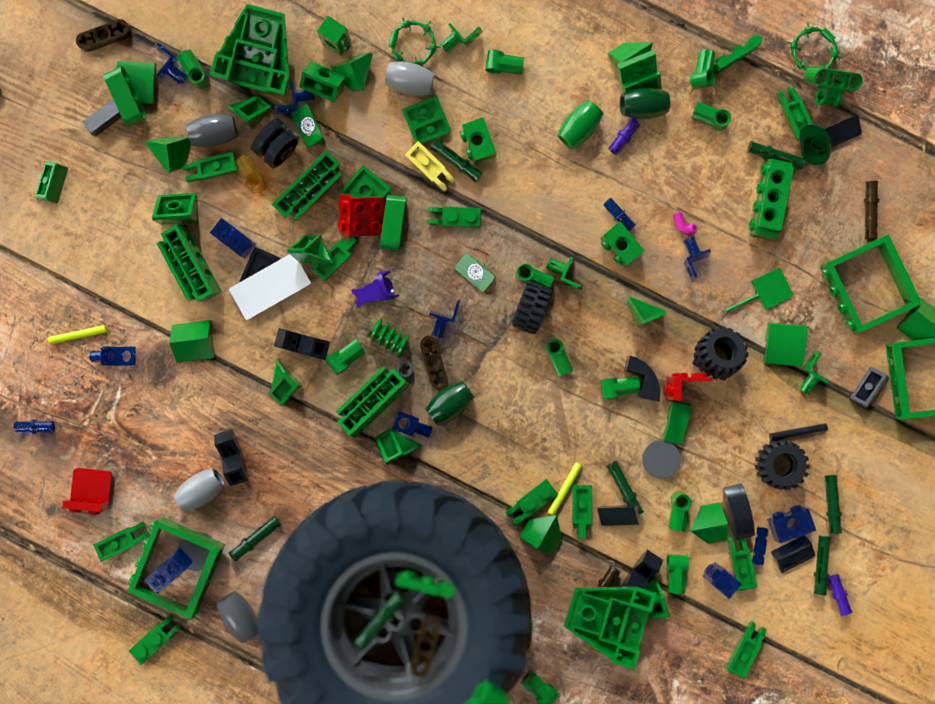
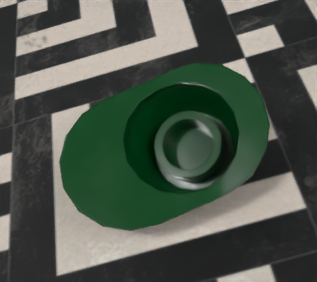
[799,124,832,165]

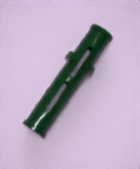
[430,139,482,183]
[747,141,806,170]
[606,460,644,515]
[824,475,842,534]
[229,515,282,562]
[813,535,831,596]
[355,592,406,650]

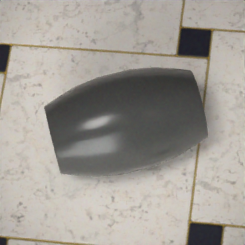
[187,114,238,147]
[217,591,258,643]

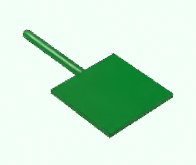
[726,267,794,312]

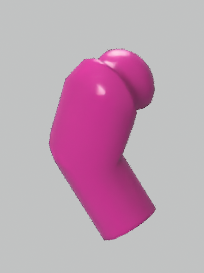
[673,212,698,236]

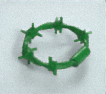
[388,17,441,67]
[787,23,842,71]

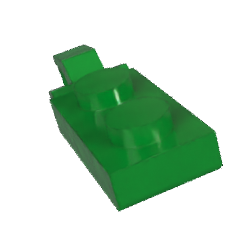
[311,237,359,282]
[572,485,592,539]

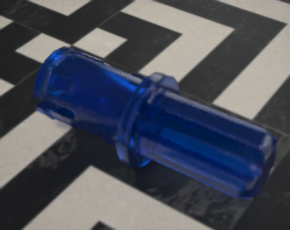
[603,198,636,231]
[13,419,55,434]

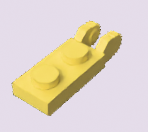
[405,142,455,192]

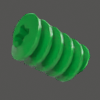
[367,318,410,358]

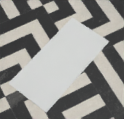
[229,254,311,320]

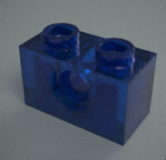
[210,218,256,259]
[767,505,817,543]
[144,548,193,594]
[703,562,742,599]

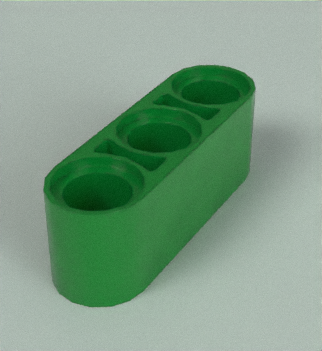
[103,66,147,126]
[380,195,407,252]

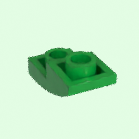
[662,400,691,444]

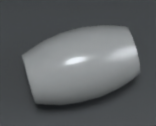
[385,61,435,96]
[174,468,225,512]

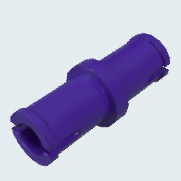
[608,118,640,155]
[827,574,853,616]

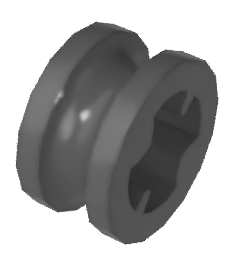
[396,360,413,377]

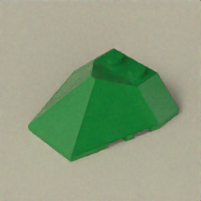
[210,4,289,96]
[564,587,657,670]

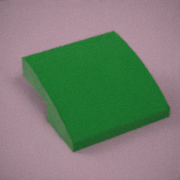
[617,50,662,93]
[116,61,157,103]
[402,95,452,144]
[763,322,807,366]

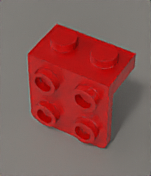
[337,194,385,237]
[663,373,712,401]
[62,468,113,515]

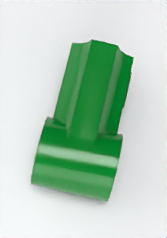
[177,49,210,89]
[690,49,716,89]
[485,50,524,75]
[691,102,731,131]
[515,264,554,289]
[544,338,573,377]
[325,339,366,375]
[600,376,640,399]
[668,491,692,532]
[666,554,689,594]
[521,670,561,704]

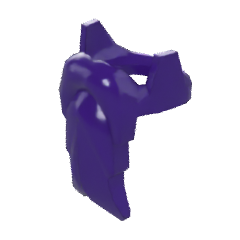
[351,270,399,307]

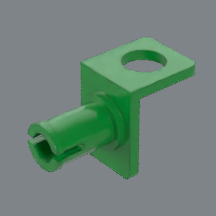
[440,23,483,54]
[546,257,583,291]
[799,350,830,395]

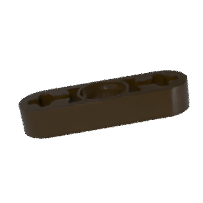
[76,19,132,52]
[420,336,448,390]
[410,615,441,678]

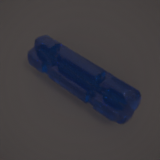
[752,527,769,565]

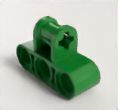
[804,66,863,108]

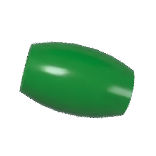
[557,100,603,149]

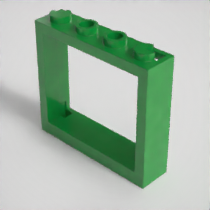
[820,234,922,334]
[885,338,935,420]
[127,517,226,620]

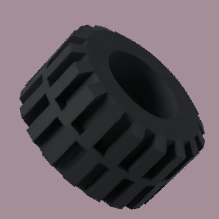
[512,281,552,334]
[694,327,749,380]
[755,440,810,490]

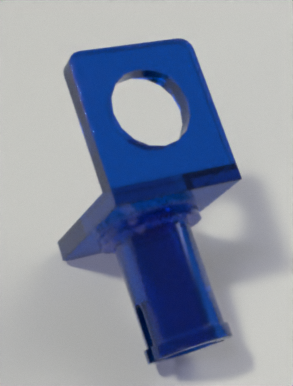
[155,42,187,85]
[275,81,315,115]
[683,236,711,282]
[429,299,461,338]
[89,346,136,366]
[392,411,432,438]

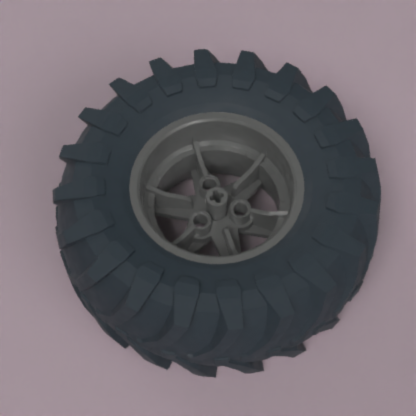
[257,481,533,704]

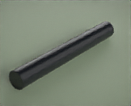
[769,423,828,441]

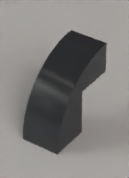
[274,328,330,360]
[624,356,660,402]
[214,429,249,487]
[723,483,755,540]
[621,549,664,589]

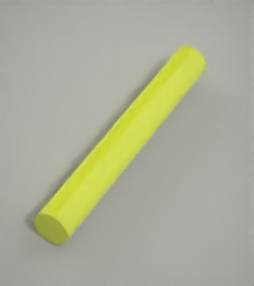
[48,325,107,344]
[548,462,582,515]

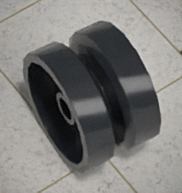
[251,118,300,169]

